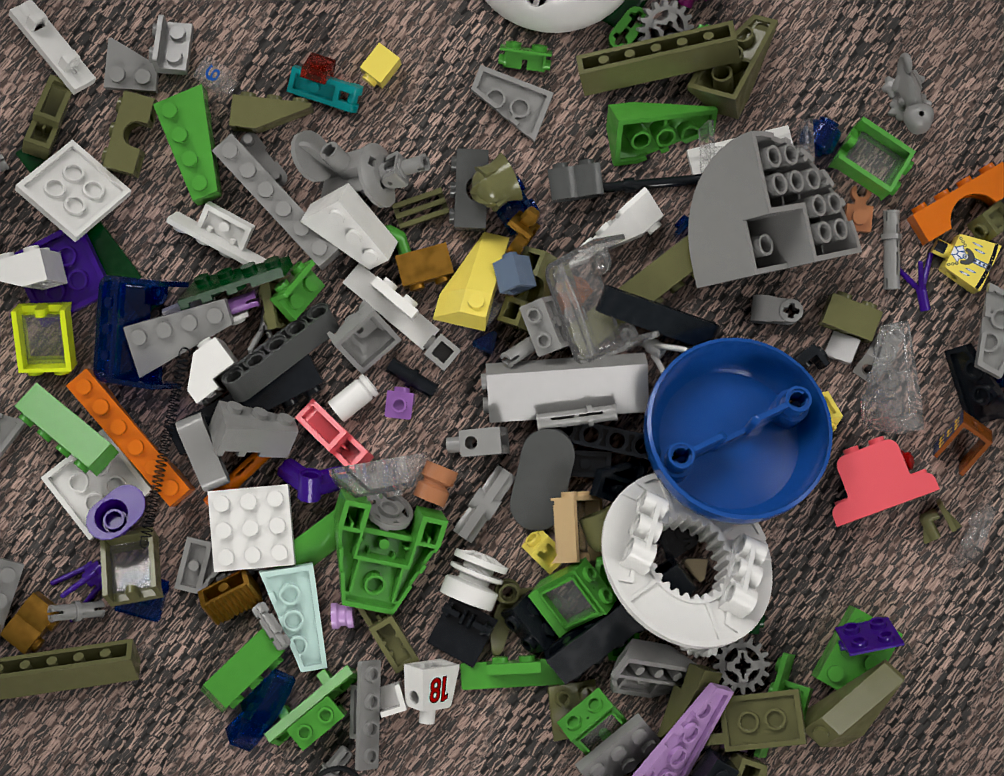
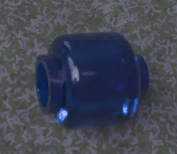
[802,116,841,158]

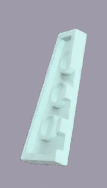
[259,562,327,672]

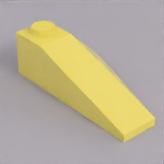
[433,232,510,331]

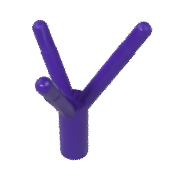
[900,252,933,312]

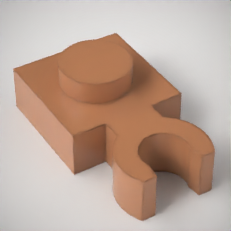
[845,186,874,233]

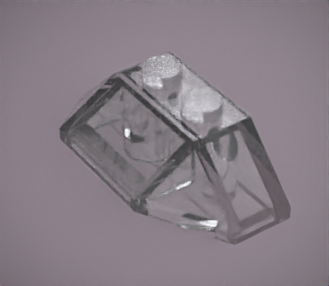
[329,452,428,501]

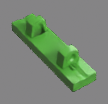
[264,665,357,746]

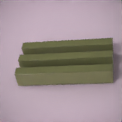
[392,187,449,230]

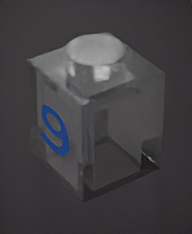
[192,54,237,99]

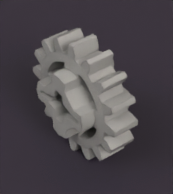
[636,0,694,41]
[711,636,771,694]

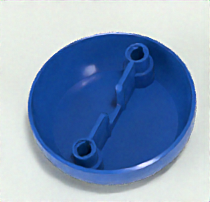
[643,338,833,524]

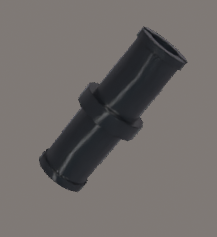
[385,357,439,399]

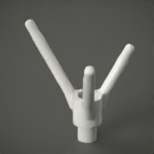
[638,336,694,374]

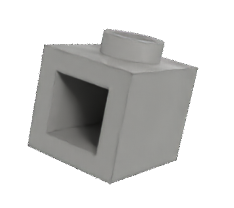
[423,334,461,371]

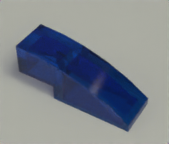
[225,669,296,752]

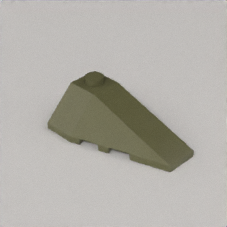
[687,14,778,119]
[804,659,905,747]

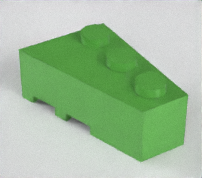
[201,628,285,713]

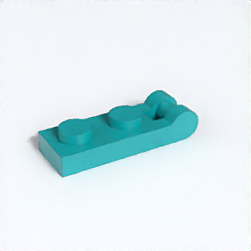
[286,65,364,113]

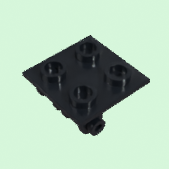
[427,597,498,668]

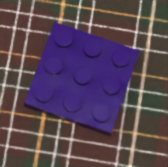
[14,230,114,327]

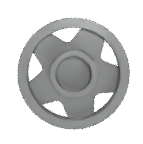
[367,490,413,531]

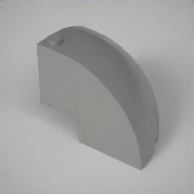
[688,131,862,288]

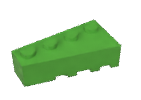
[153,84,222,206]

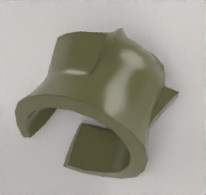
[470,153,523,212]

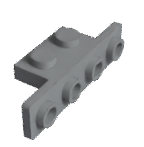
[349,659,381,771]

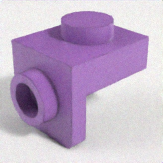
[385,387,415,420]

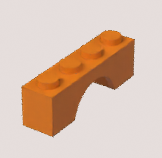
[907,162,1004,245]

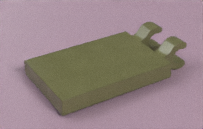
[705,689,807,752]

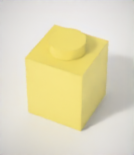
[360,43,402,89]

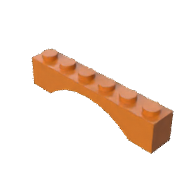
[66,368,195,507]

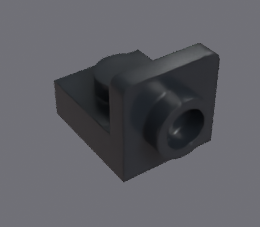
[793,343,830,370]

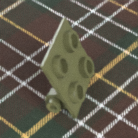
[547,679,601,741]

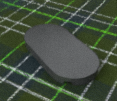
[510,428,576,531]

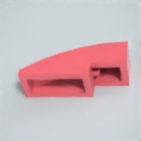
[294,398,374,476]

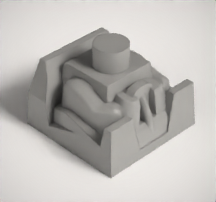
[327,300,402,374]

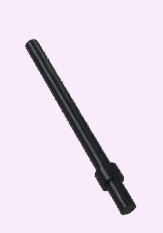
[603,174,702,194]

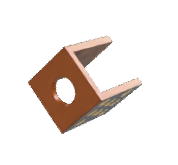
[933,410,993,476]

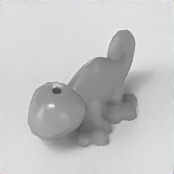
[881,53,934,135]

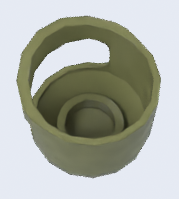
[579,504,612,552]

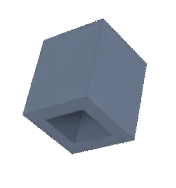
[493,252,536,295]

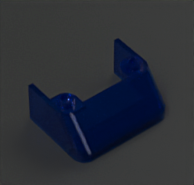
[93,275,189,390]

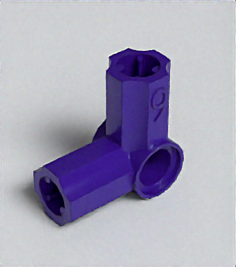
[277,458,350,503]

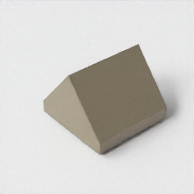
[682,557,708,582]

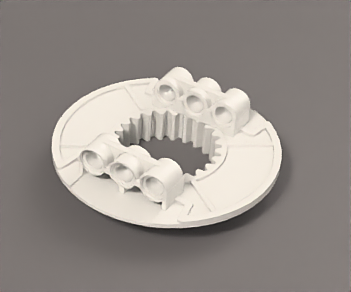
[601,473,772,649]

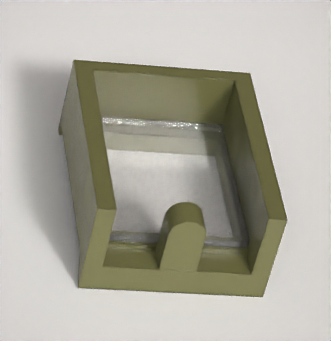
[100,527,164,607]

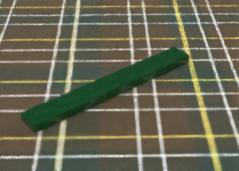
[16,148,163,319]

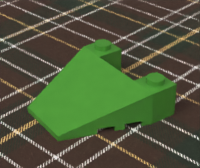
[333,489,449,615]

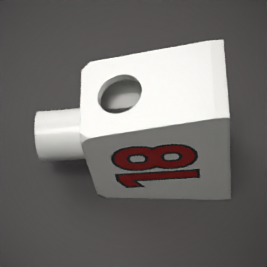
[404,659,460,725]

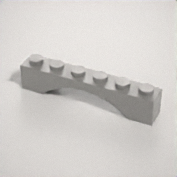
[212,133,341,271]

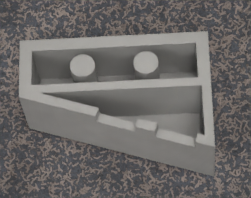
[208,400,299,458]

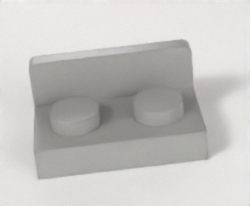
[149,14,194,75]
[519,295,573,357]

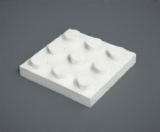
[15,140,131,242]
[41,429,154,540]
[207,484,296,572]

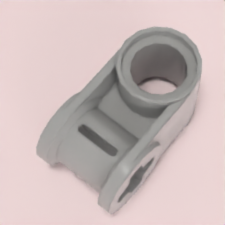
[750,295,803,325]

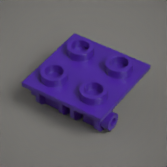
[835,617,905,656]

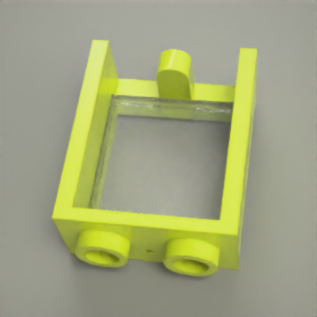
[11,302,78,376]

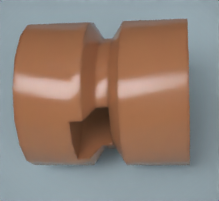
[413,460,458,507]

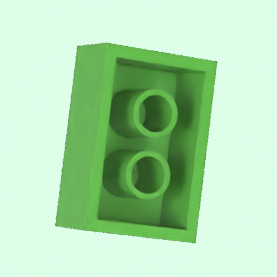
[811,605,903,690]

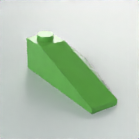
[606,102,718,166]

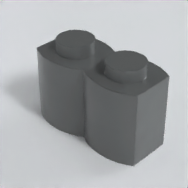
[548,159,604,203]

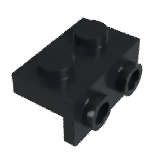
[501,589,558,654]

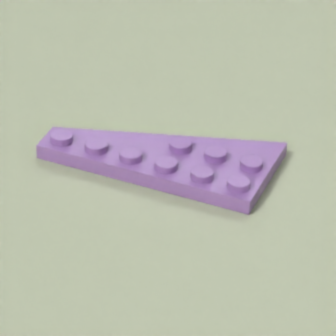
[632,682,734,776]

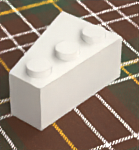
[300,183,398,270]

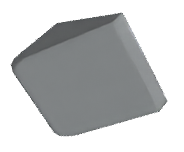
[825,331,861,365]

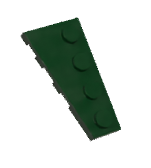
[177,256,293,311]

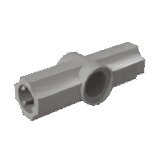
[453,465,515,543]

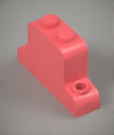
[832,436,940,527]

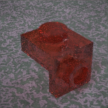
[300,52,336,85]

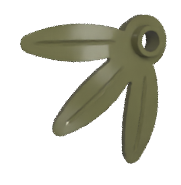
[490,578,571,656]

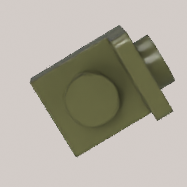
[967,200,1004,241]

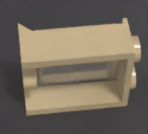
[551,491,603,564]

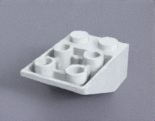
[0,245,68,290]

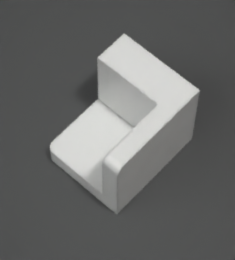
[380,681,408,718]

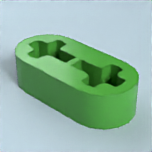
[608,6,646,48]

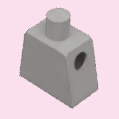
[446,426,510,457]

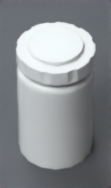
[328,374,379,422]

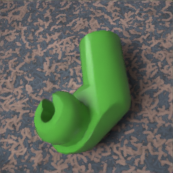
[385,225,411,255]

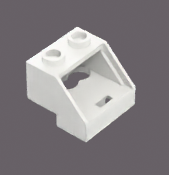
[187,337,239,406]

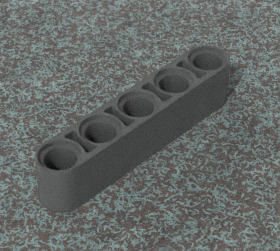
[222,303,339,402]

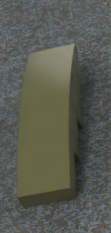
[357,608,419,674]

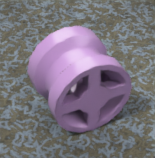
[331,603,355,629]

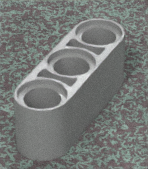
[175,412,230,492]

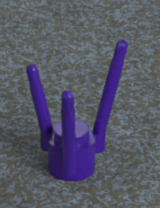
[50,560,102,622]

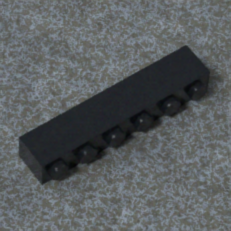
[166,354,326,456]
[544,556,696,685]

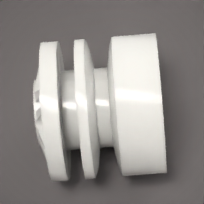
[440,548,508,611]

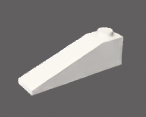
[563,187,664,269]

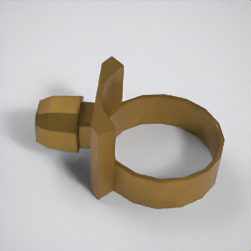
[506,206,541,254]

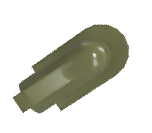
[919,498,962,544]

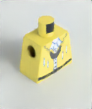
[931,234,1001,294]

